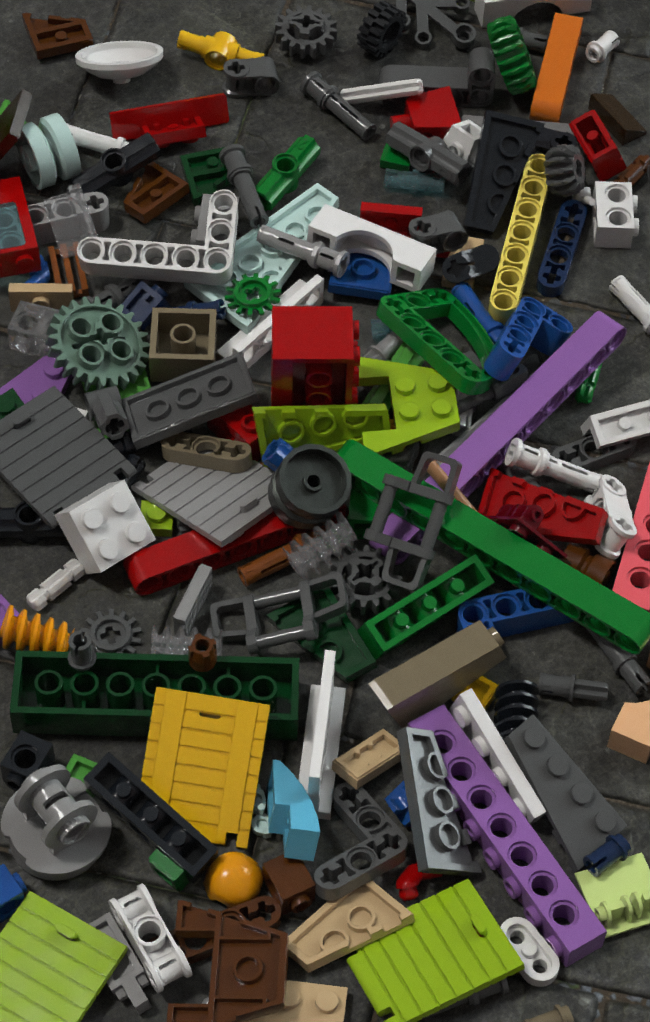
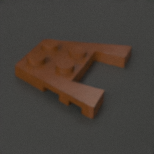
[167,900,289,1022]

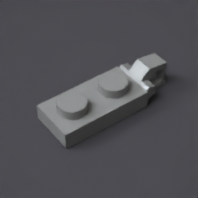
[89,912,152,1015]

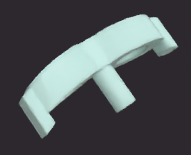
[251,784,272,839]

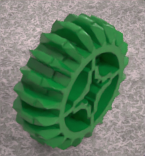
[487,15,537,95]

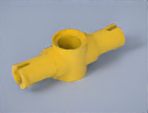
[177,30,265,71]

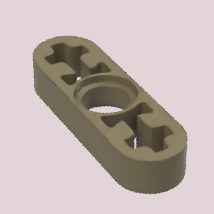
[160,432,253,473]

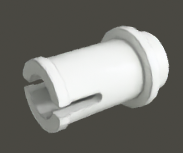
[585,30,620,63]

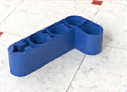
[484,297,573,381]
[455,589,574,670]

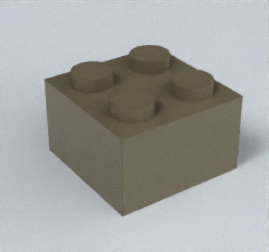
[149,307,217,382]

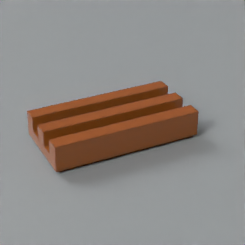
[48,242,89,298]

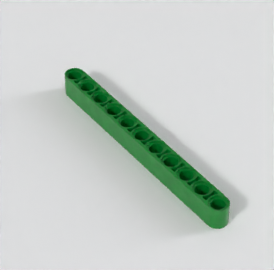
[337,439,650,655]

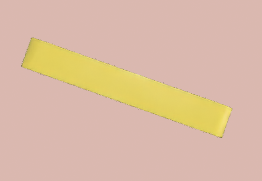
[488,154,549,325]

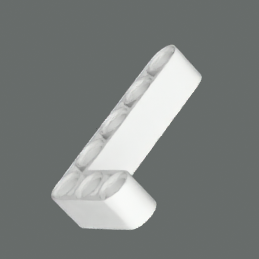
[77,189,238,285]

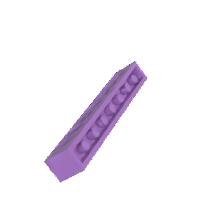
[407,704,607,967]

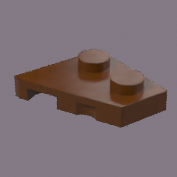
[22,12,93,59]

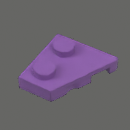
[0,356,73,404]

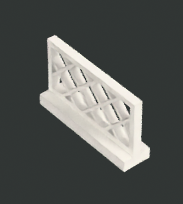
[299,650,346,820]

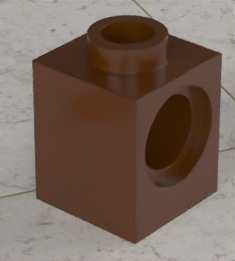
[262,854,316,916]

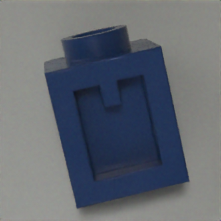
[122,280,172,331]

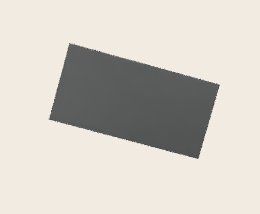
[122,352,259,450]

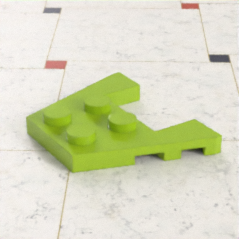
[357,357,460,455]

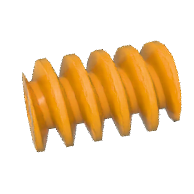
[0,605,75,652]

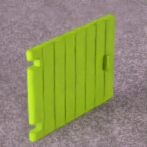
[347,878,525,1022]
[0,891,129,1022]

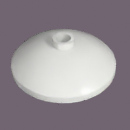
[75,41,164,84]

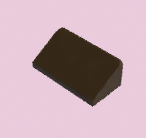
[588,93,647,145]

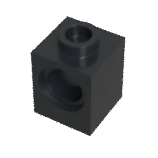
[0,730,55,791]

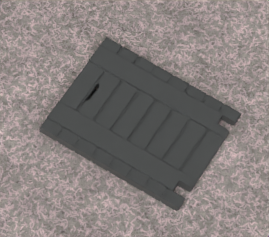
[0,386,137,529]

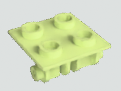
[574,852,650,938]

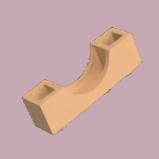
[607,653,650,764]

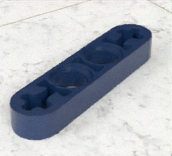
[536,200,587,297]

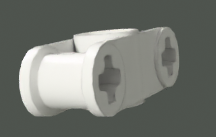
[584,475,637,559]
[108,883,193,993]

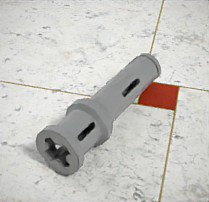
[257,225,350,278]

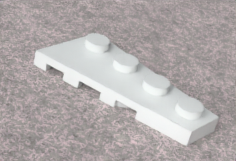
[448,688,546,825]

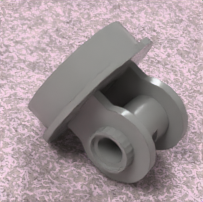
[1,764,112,881]

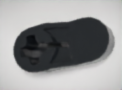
[442,244,500,284]

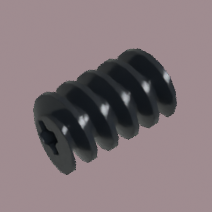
[493,679,539,749]

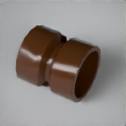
[560,542,616,587]

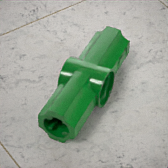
[255,135,321,211]

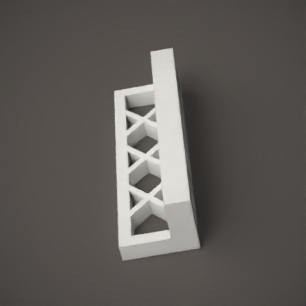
[216,274,324,369]
[581,399,650,450]

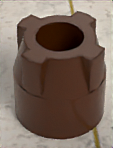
[188,633,217,672]

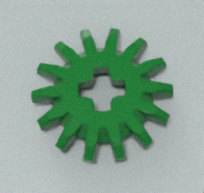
[224,273,281,317]

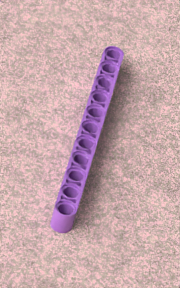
[369,311,627,565]

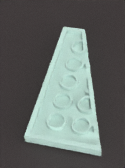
[184,183,339,334]

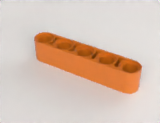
[529,12,584,123]

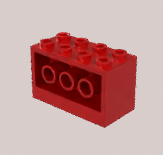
[271,306,360,406]

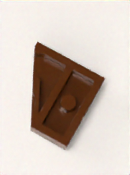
[123,162,190,224]

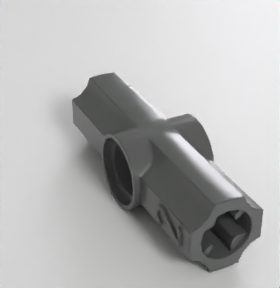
[385,121,472,187]

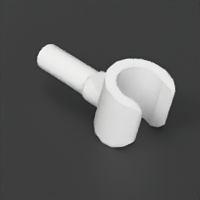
[573,187,596,206]

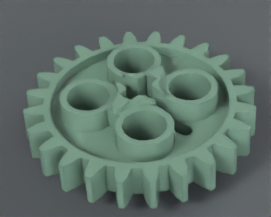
[45,296,150,391]

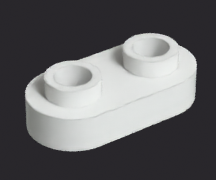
[500,917,560,987]

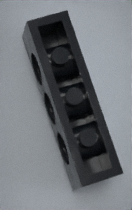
[83,752,219,884]

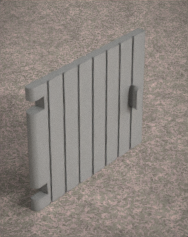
[131,434,274,547]

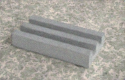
[173,564,213,639]

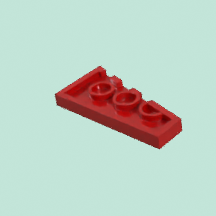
[478,468,608,545]

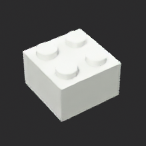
[54,480,156,574]

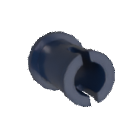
[583,834,631,877]

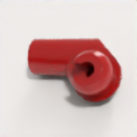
[396,863,442,901]

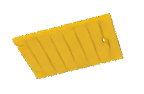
[141,687,271,849]

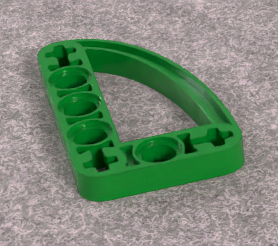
[376,288,495,395]

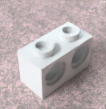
[592,181,639,249]

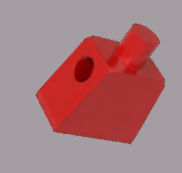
[390,86,461,139]

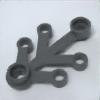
[395,0,476,50]

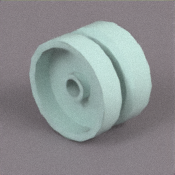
[16,113,81,190]

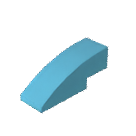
[266,759,320,861]

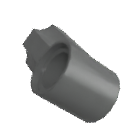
[84,386,129,440]

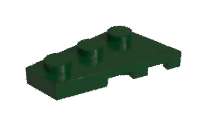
[266,587,377,684]

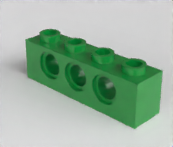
[357,554,495,660]

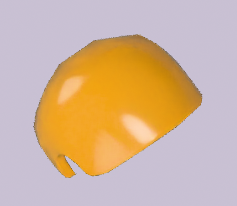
[203,852,263,908]

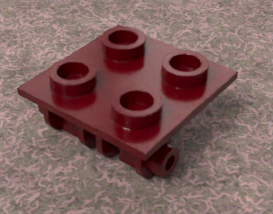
[485,504,568,558]

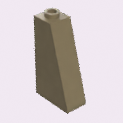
[368,620,507,729]

